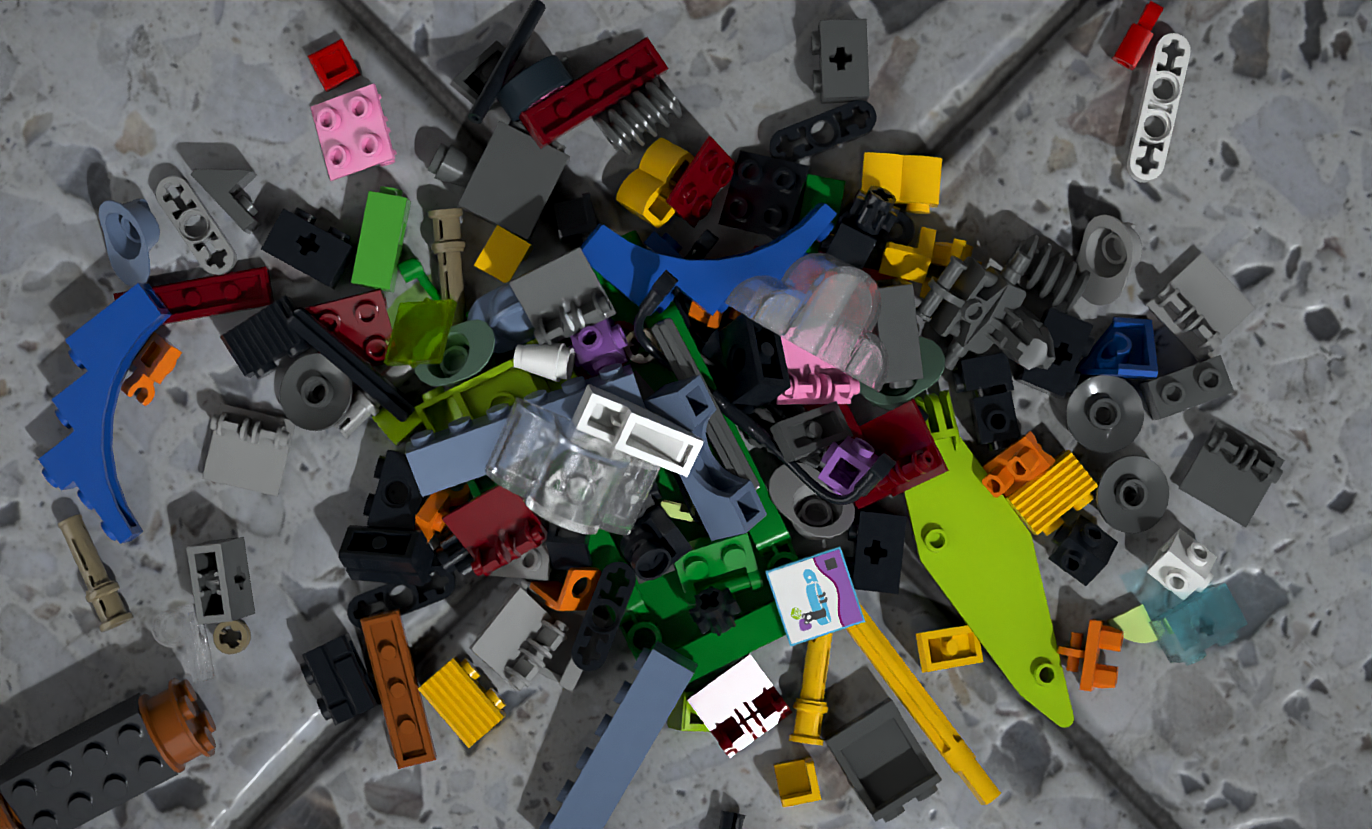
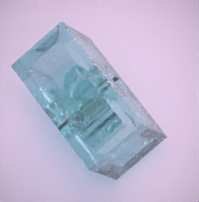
[1148,583,1248,666]

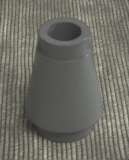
[427,143,478,188]

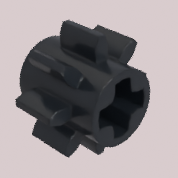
[849,186,900,235]
[433,528,475,576]
[689,586,741,636]

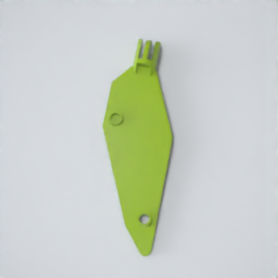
[904,390,1074,728]

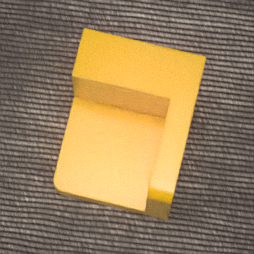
[474,225,533,283]
[878,227,937,284]
[773,756,821,807]

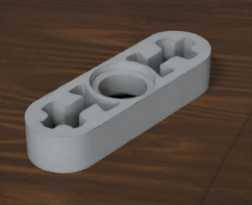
[156,176,237,275]

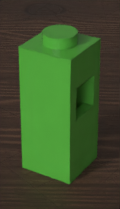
[351,186,411,293]

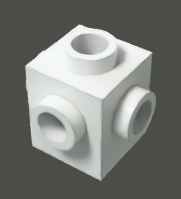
[1147,529,1217,601]

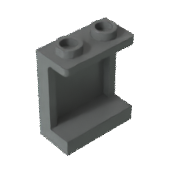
[458,120,570,243]
[824,697,942,822]

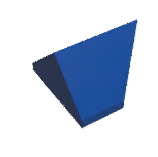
[1076,317,1158,380]

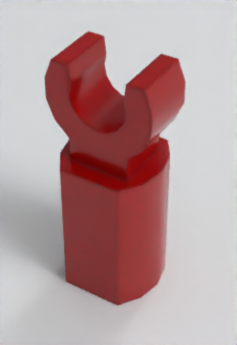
[1112,0,1164,71]

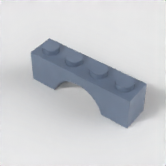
[644,375,767,541]

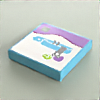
[765,546,865,647]

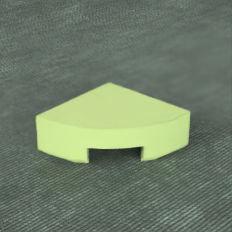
[661,500,696,523]
[1106,604,1160,643]

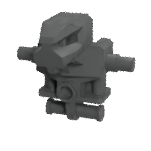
[916,250,1056,370]

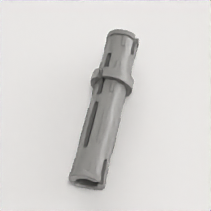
[334,340,419,439]

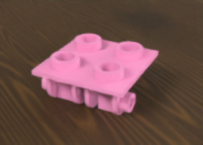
[311,83,397,181]
[776,326,860,405]

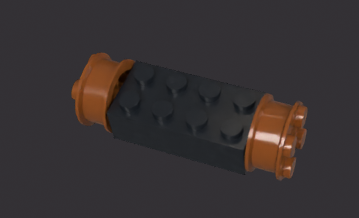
[0,678,216,829]

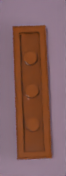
[360,608,437,769]

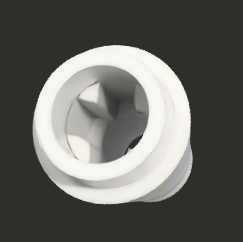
[514,343,575,382]

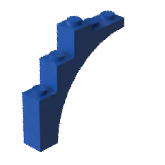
[580,203,837,316]
[38,283,172,544]

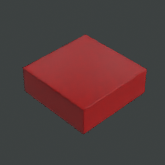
[308,39,361,92]

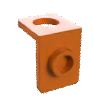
[529,567,601,611]

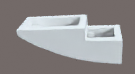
[572,384,704,477]

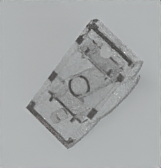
[725,253,889,392]
[485,397,661,535]

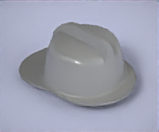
[1075,214,1142,306]
[768,462,855,541]

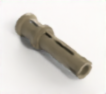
[428,208,467,327]
[57,514,134,632]

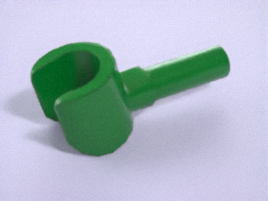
[398,258,442,304]

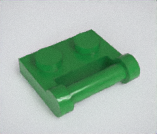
[674,533,764,610]

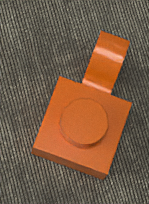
[121,332,182,406]
[415,483,471,543]

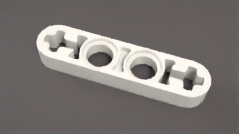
[1127,33,1191,182]

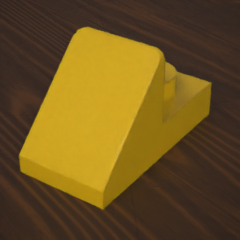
[916,625,984,673]

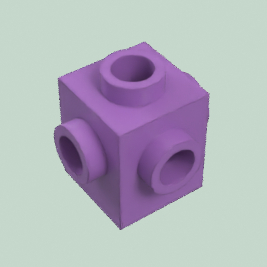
[568,317,628,377]
[818,436,879,495]

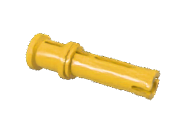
[788,633,833,746]

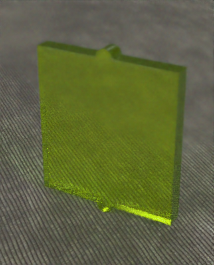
[384,297,457,368]

